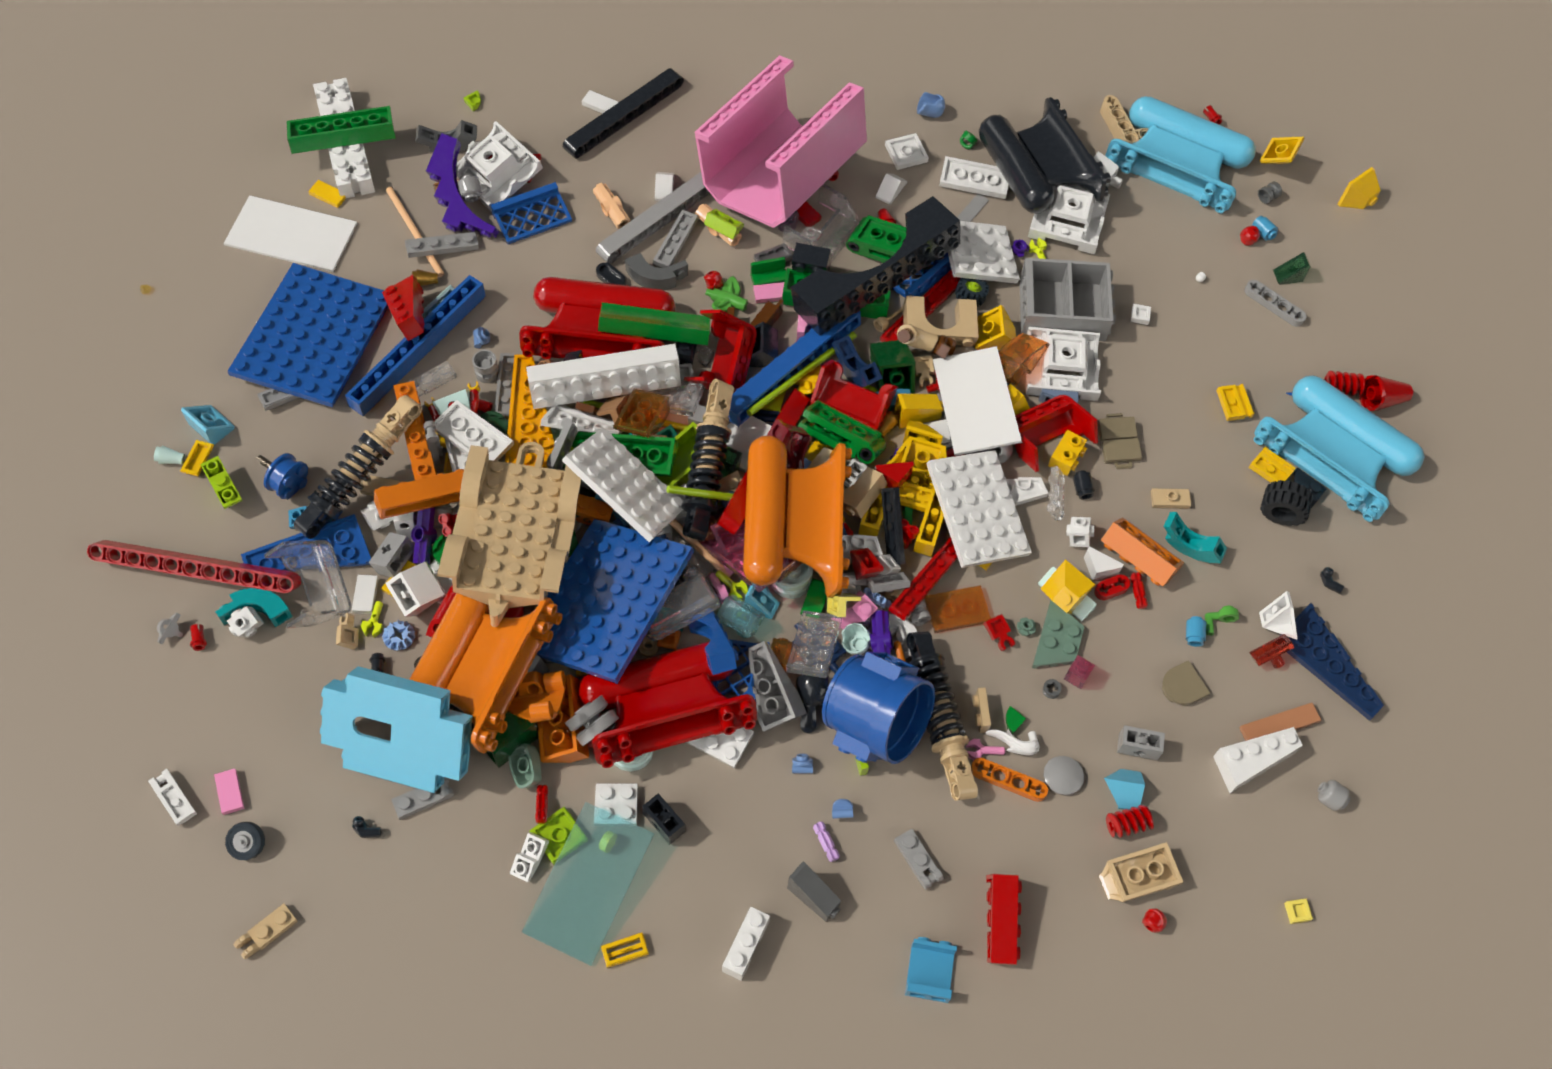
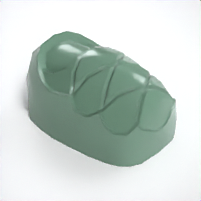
[508,743,542,789]

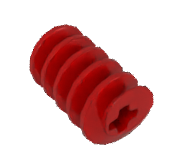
[1324,370,1365,396]
[1106,805,1154,838]

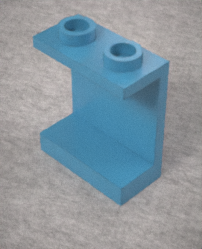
[905,937,957,1003]

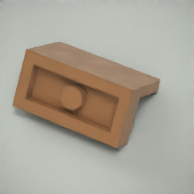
[596,394,635,427]

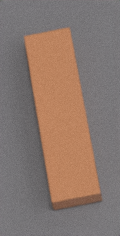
[1239,703,1321,741]

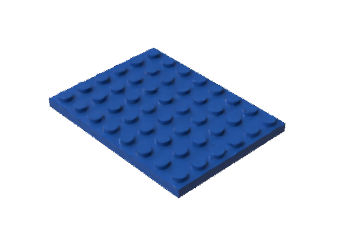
[228,263,388,408]
[537,519,694,684]

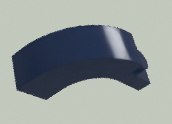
[831,335,882,387]

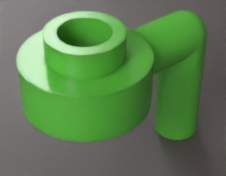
[1205,605,1239,636]

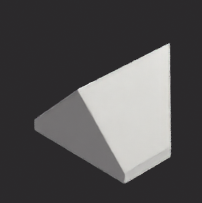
[1259,591,1297,640]

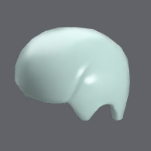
[841,623,871,655]

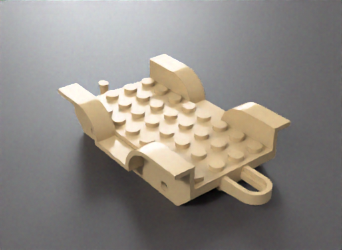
[437,442,582,627]

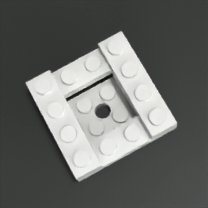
[456,121,543,212]
[1028,184,1110,254]
[1026,327,1101,401]

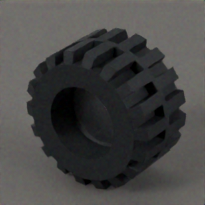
[1260,480,1314,526]

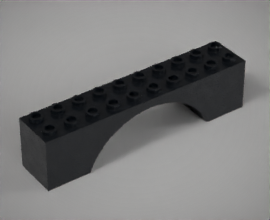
[791,196,960,336]

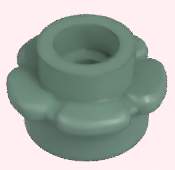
[1017,617,1036,636]

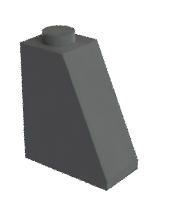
[787,861,841,922]

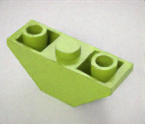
[200,456,243,509]

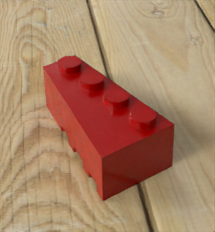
[382,274,424,341]
[986,874,1022,965]

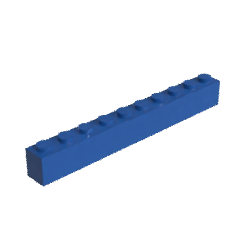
[345,275,486,416]
[728,311,861,427]

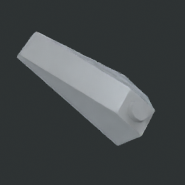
[748,641,807,731]

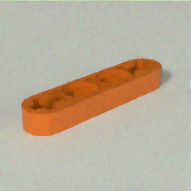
[971,758,1048,802]

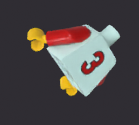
[424,381,481,421]

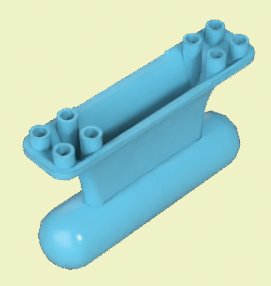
[1105,96,1256,213]
[1253,375,1425,522]

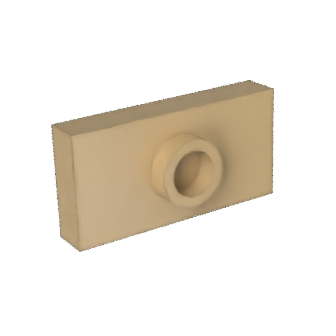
[1150,488,1191,509]

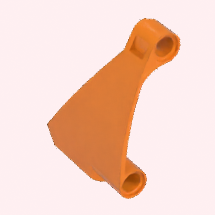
[508,670,566,723]

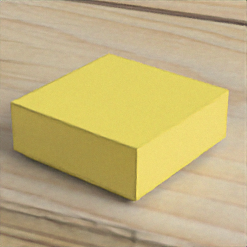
[1284,898,1313,924]

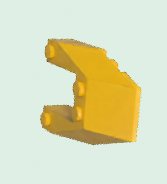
[858,436,947,557]

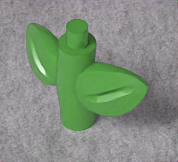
[705,276,748,312]

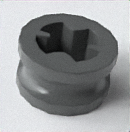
[1043,679,1062,699]

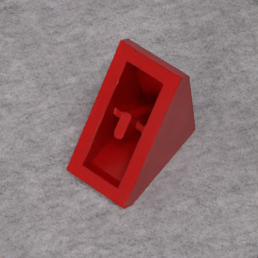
[875,461,914,489]
[850,548,884,580]

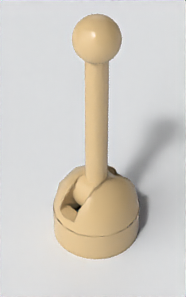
[873,305,903,332]

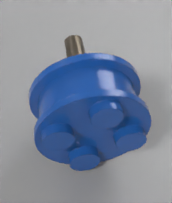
[257,453,308,500]

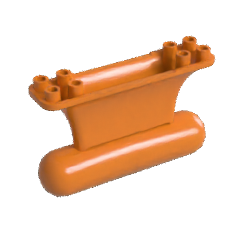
[743,435,852,598]
[409,593,562,754]

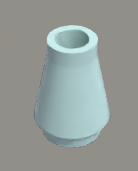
[154,445,185,465]

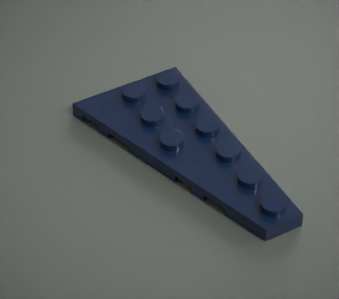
[1274,603,1384,721]

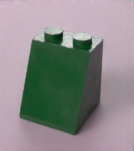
[870,340,916,393]
[471,712,538,768]

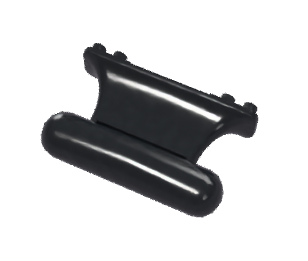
[979,97,1111,214]

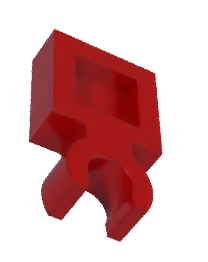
[983,614,1015,651]

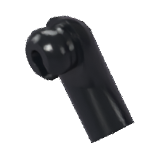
[1320,567,1344,594]
[352,816,382,838]

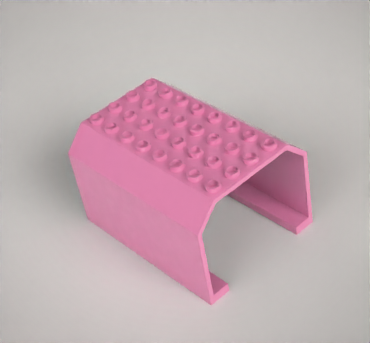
[695,55,867,228]

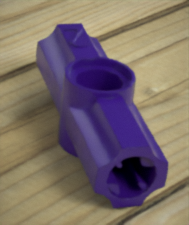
[411,507,437,565]
[870,610,893,655]

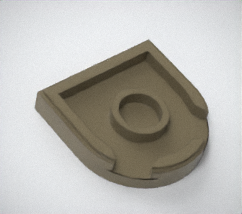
[1162,660,1210,706]

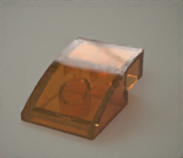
[998,333,1050,386]

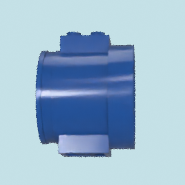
[822,652,935,764]

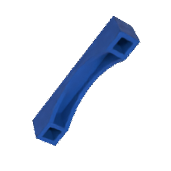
[684,602,739,675]

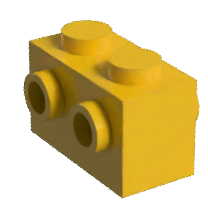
[1048,430,1087,476]

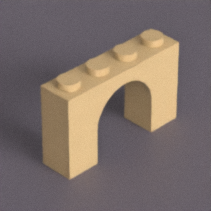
[903,296,979,347]
[808,447,887,519]

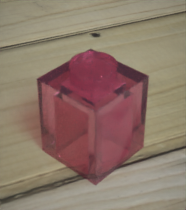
[1064,655,1095,689]

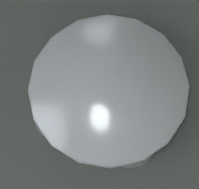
[1044,756,1084,796]

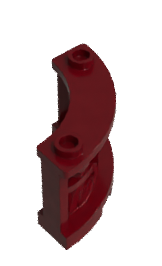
[768,419,812,469]

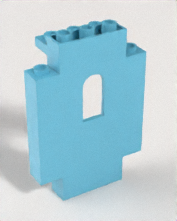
[320,666,473,793]

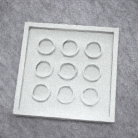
[948,221,1020,283]

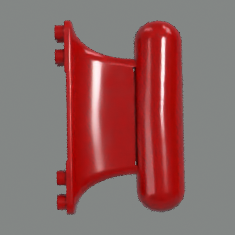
[519,277,676,360]
[578,641,757,768]

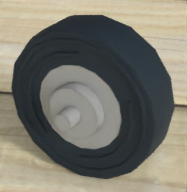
[225,822,265,861]

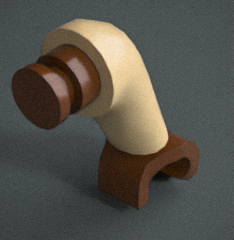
[897,324,956,359]

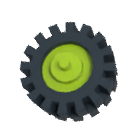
[955,278,989,307]

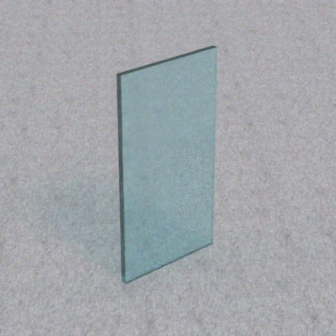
[522,802,654,966]

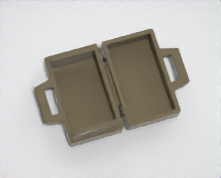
[1097,413,1142,469]

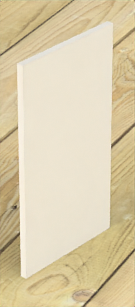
[224,195,357,272]
[933,346,1022,456]

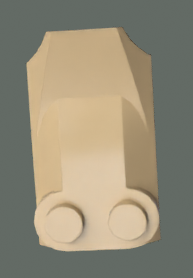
[1099,842,1183,902]

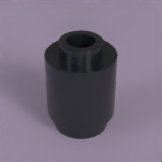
[1072,470,1095,500]

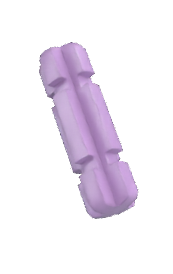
[813,821,840,862]

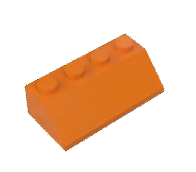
[1101,518,1185,586]
[537,674,589,763]

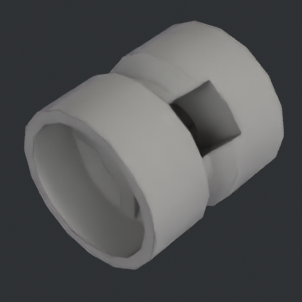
[472,349,499,383]

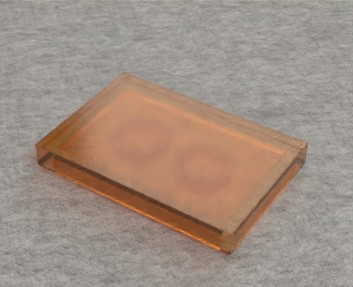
[924,585,991,633]

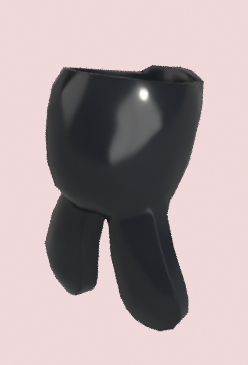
[796,671,830,733]

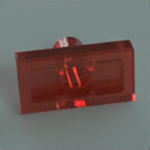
[1249,634,1294,668]

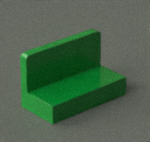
[750,257,786,285]

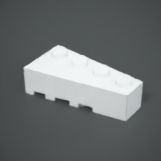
[1213,727,1303,793]

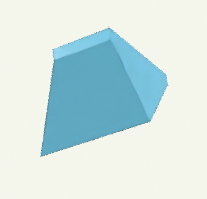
[745,583,780,619]
[1104,769,1145,810]

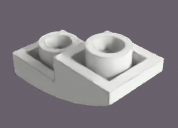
[510,832,549,882]

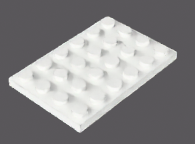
[562,428,684,542]
[926,450,1032,568]

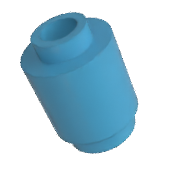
[1252,216,1278,241]
[1186,616,1206,647]

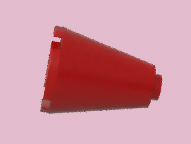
[1359,375,1414,411]

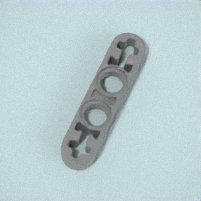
[1244,280,1306,327]

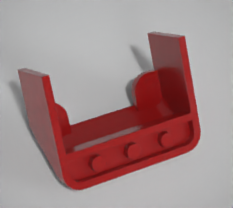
[684,310,756,393]
[1014,395,1098,472]

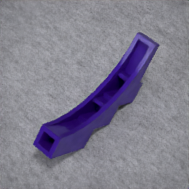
[426,133,499,238]

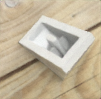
[655,172,675,201]
[876,173,907,205]
[1084,546,1124,581]

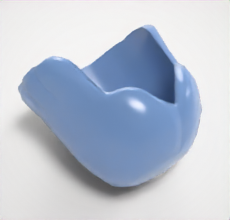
[917,92,945,118]

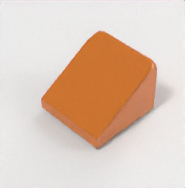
[657,627,681,650]

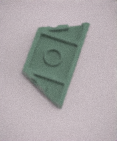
[1032,600,1084,669]

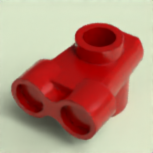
[438,513,457,537]
[902,519,919,549]

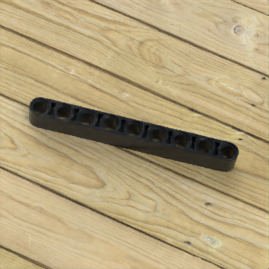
[562,68,684,159]

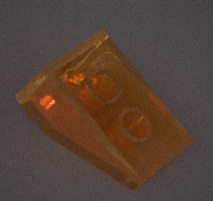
[613,388,670,438]

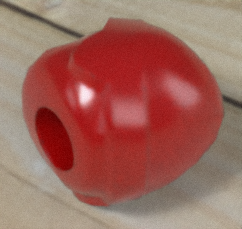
[1240,226,1260,246]
[704,271,723,290]
[1142,908,1167,933]

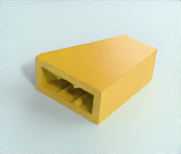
[894,393,944,429]

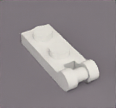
[148,769,197,827]

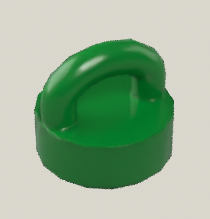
[960,130,978,149]

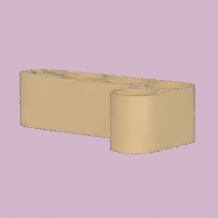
[1100,95,1148,144]

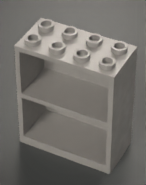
[1019,258,1116,342]

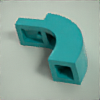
[1163,512,1227,563]
[215,588,293,627]

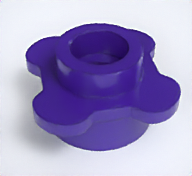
[1011,239,1029,258]

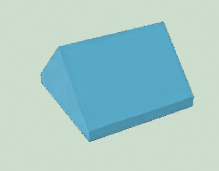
[181,405,235,445]

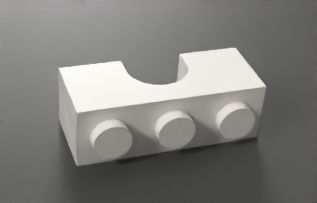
[722,907,770,981]

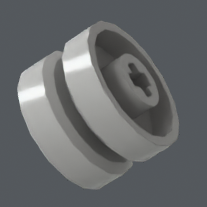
[565,695,619,746]

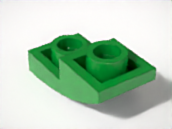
[800,578,827,620]

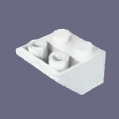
[385,562,446,617]

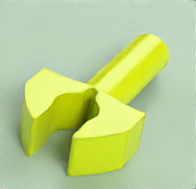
[1029,238,1047,259]
[715,570,748,600]
[361,601,383,638]

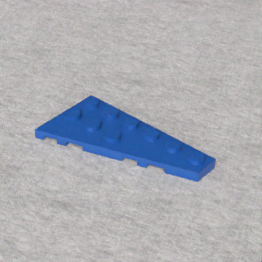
[241,514,371,574]

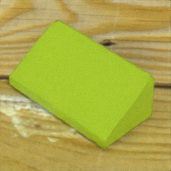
[704,209,744,239]

